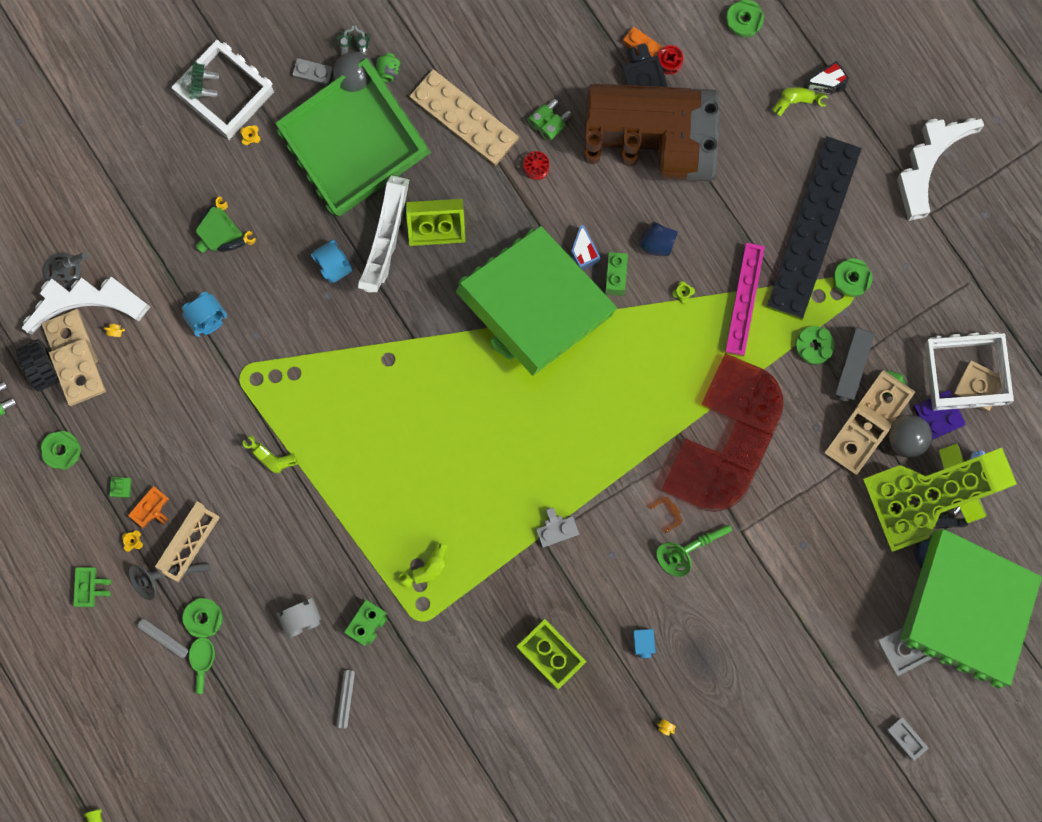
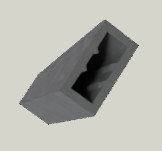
[834,326,875,402]

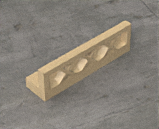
[155,501,220,583]

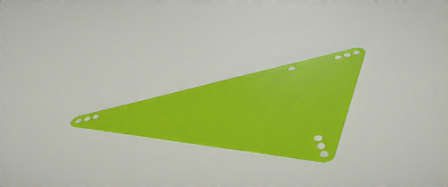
[239,277,854,622]

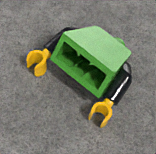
[196,197,256,253]

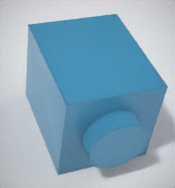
[633,629,655,659]

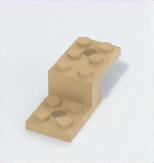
[41,309,106,406]
[825,370,915,475]

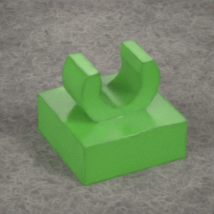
[110,477,132,498]

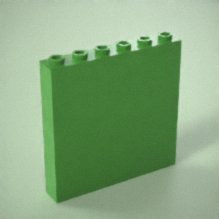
[276,58,431,217]
[456,226,617,376]
[900,529,1042,689]

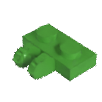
[73,568,111,607]

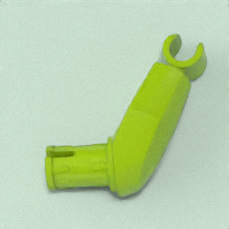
[772,87,828,116]
[243,435,298,474]
[399,542,447,587]

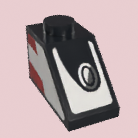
[804,61,850,95]

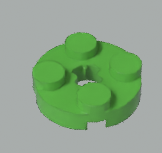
[726,0,764,37]
[833,258,872,297]
[795,326,835,365]
[41,431,81,470]
[183,598,223,638]

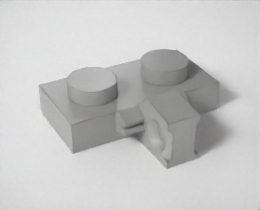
[536,508,579,548]

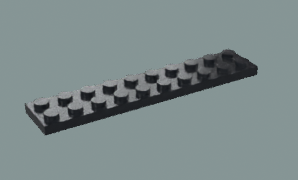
[766,136,862,320]

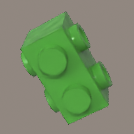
[344,600,388,647]

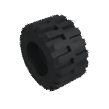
[16,339,60,392]

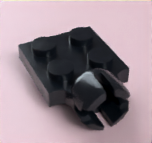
[623,43,668,87]

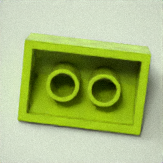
[406,199,466,246]

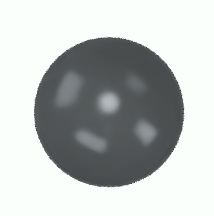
[333,51,374,92]
[888,414,932,458]

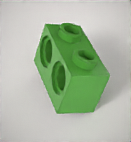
[605,252,628,296]

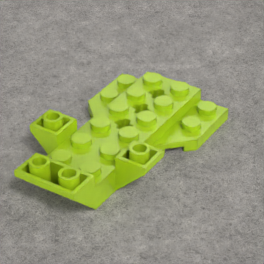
[863,443,1017,552]

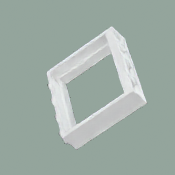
[171,40,274,140]
[925,331,1014,411]

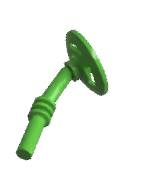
[657,524,732,577]

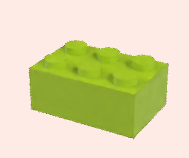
[517,619,586,690]

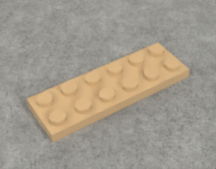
[409,69,519,166]

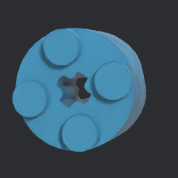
[311,239,353,284]
[182,292,227,337]

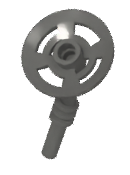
[43,252,88,289]
[129,563,210,600]

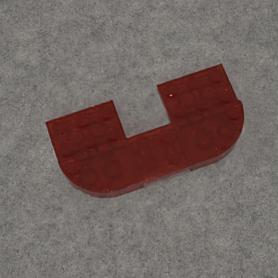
[662,353,784,512]

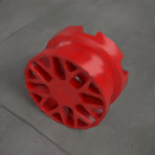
[658,45,684,75]
[524,151,549,180]

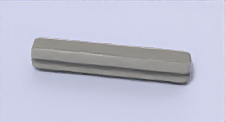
[137,619,189,659]
[336,670,355,729]

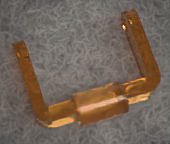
[649,497,683,534]

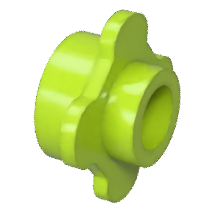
[672,281,695,304]

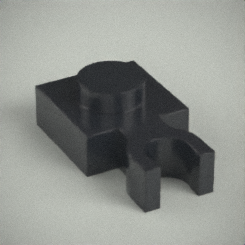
[934,515,968,529]

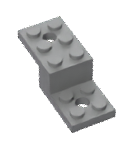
[877,628,934,676]

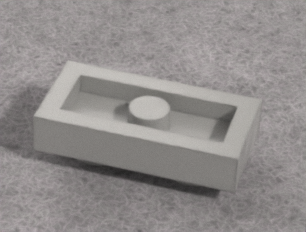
[292,58,333,86]
[887,717,929,761]

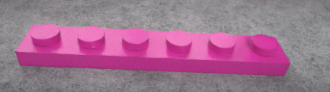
[725,243,765,357]

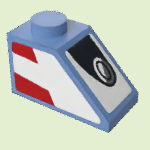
[571,225,600,270]

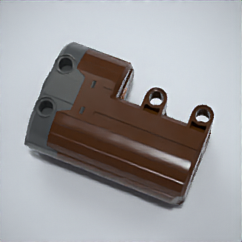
[584,84,719,182]

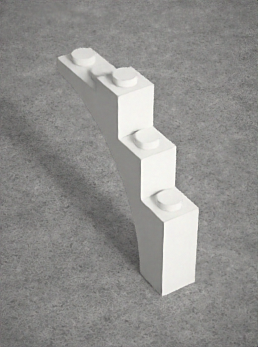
[897,118,984,221]
[358,175,409,292]
[22,277,150,335]

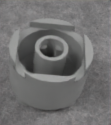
[276,598,322,638]

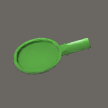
[189,638,215,694]

